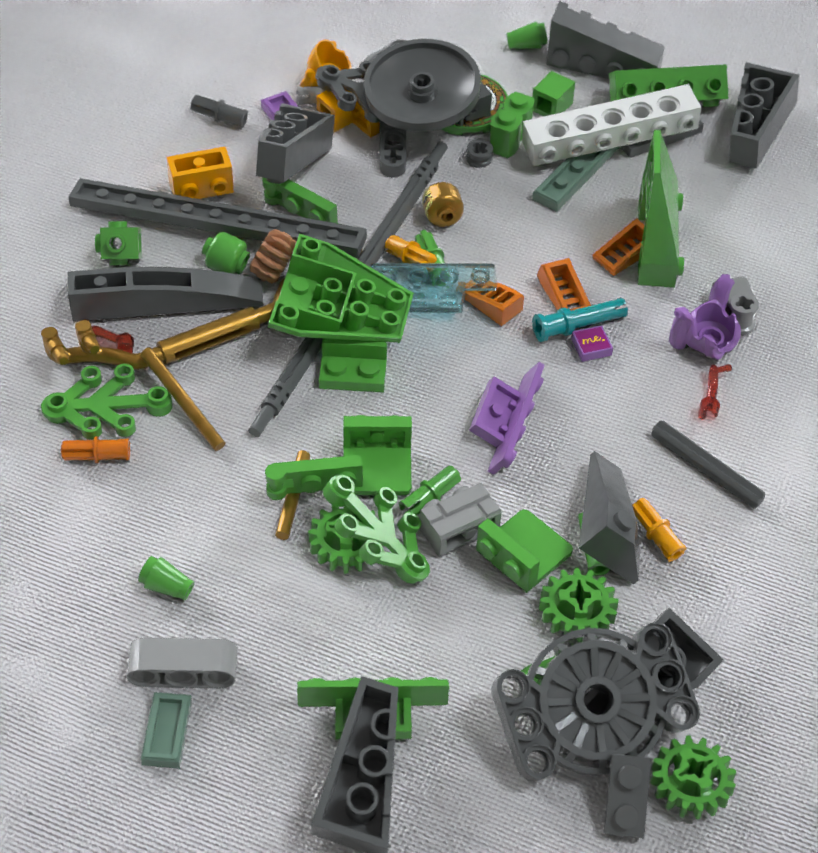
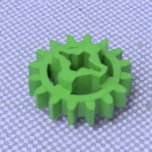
[308,505,383,574]
[539,568,619,642]
[650,735,736,820]

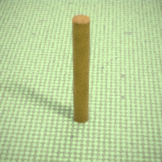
[275,450,310,540]

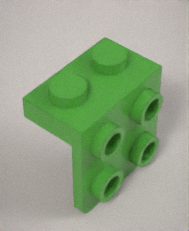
[343,415,412,495]
[476,509,573,593]

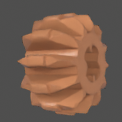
[250,229,296,284]

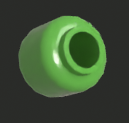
[202,232,250,275]

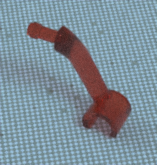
[85,319,134,353]

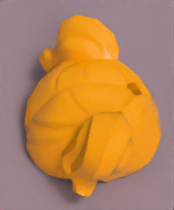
[300,39,352,87]

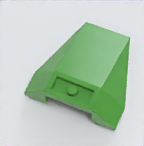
[268,234,414,343]

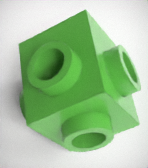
[95,221,142,265]

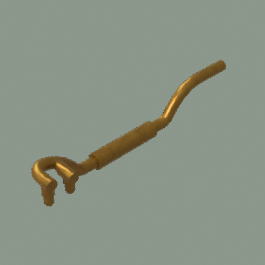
[41,250,362,370]

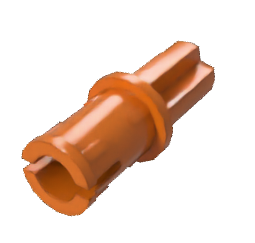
[61,436,130,463]

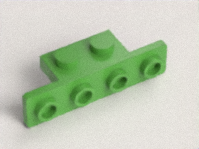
[297,677,449,740]

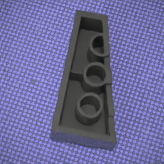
[546,0,665,78]
[729,62,800,169]
[256,103,335,184]
[311,676,398,853]

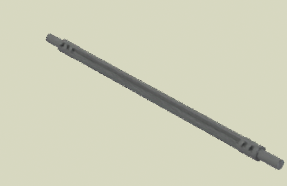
[248,141,448,437]

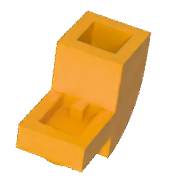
[316,89,380,138]

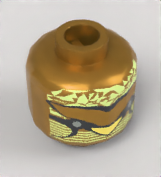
[422,182,464,227]

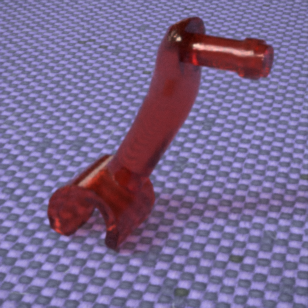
[698,364,732,420]

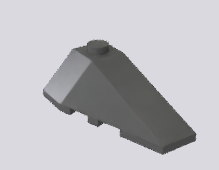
[579,451,640,584]
[584,608,724,715]

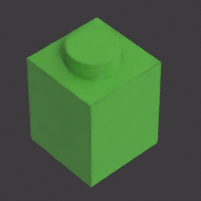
[532,71,575,116]

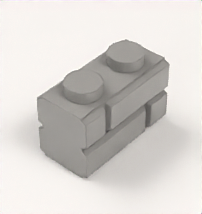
[419,483,502,557]

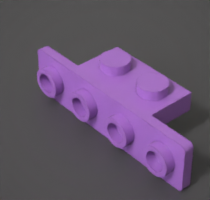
[469,362,545,475]

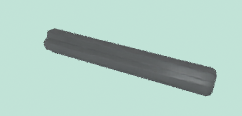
[651,420,766,509]

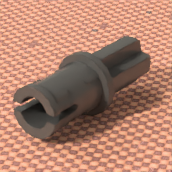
[190,95,248,128]

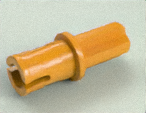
[385,235,437,270]
[632,498,687,562]

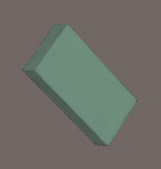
[141,692,192,769]

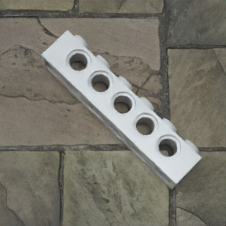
[522,84,701,166]

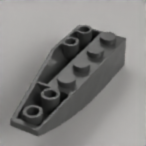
[68,266,264,321]

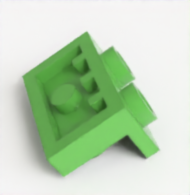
[319,338,387,393]

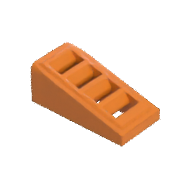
[592,218,645,276]
[537,258,591,311]
[456,274,524,326]

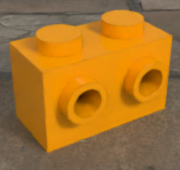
[166,146,234,199]

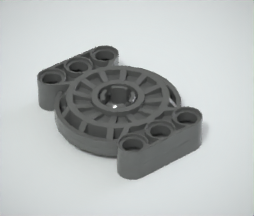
[491,622,700,781]

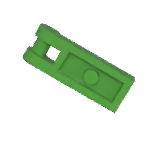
[262,177,338,224]
[265,455,363,500]

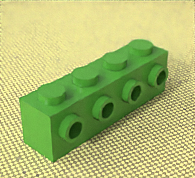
[609,64,728,107]

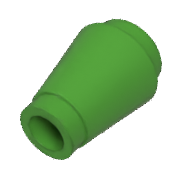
[506,21,548,49]
[138,556,195,601]

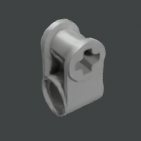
[712,276,759,335]

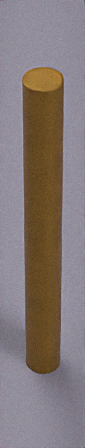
[140,347,226,451]

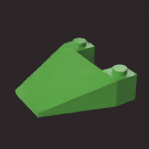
[638,130,684,288]

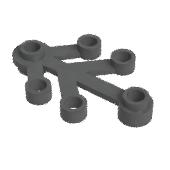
[316,61,381,123]

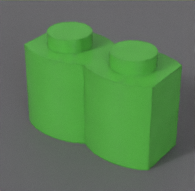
[489,92,534,158]

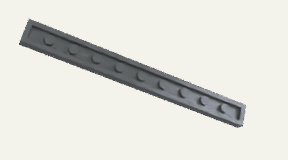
[68,178,367,258]

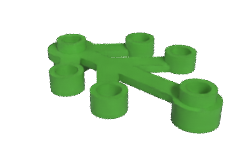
[41,364,173,440]
[323,475,430,584]

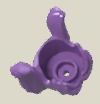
[669,274,741,360]

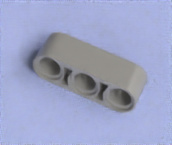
[127,637,238,688]

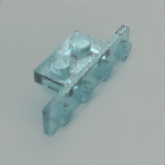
[370,263,497,313]

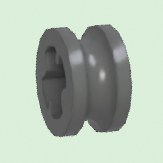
[466,139,493,168]

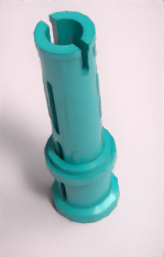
[532,297,628,342]

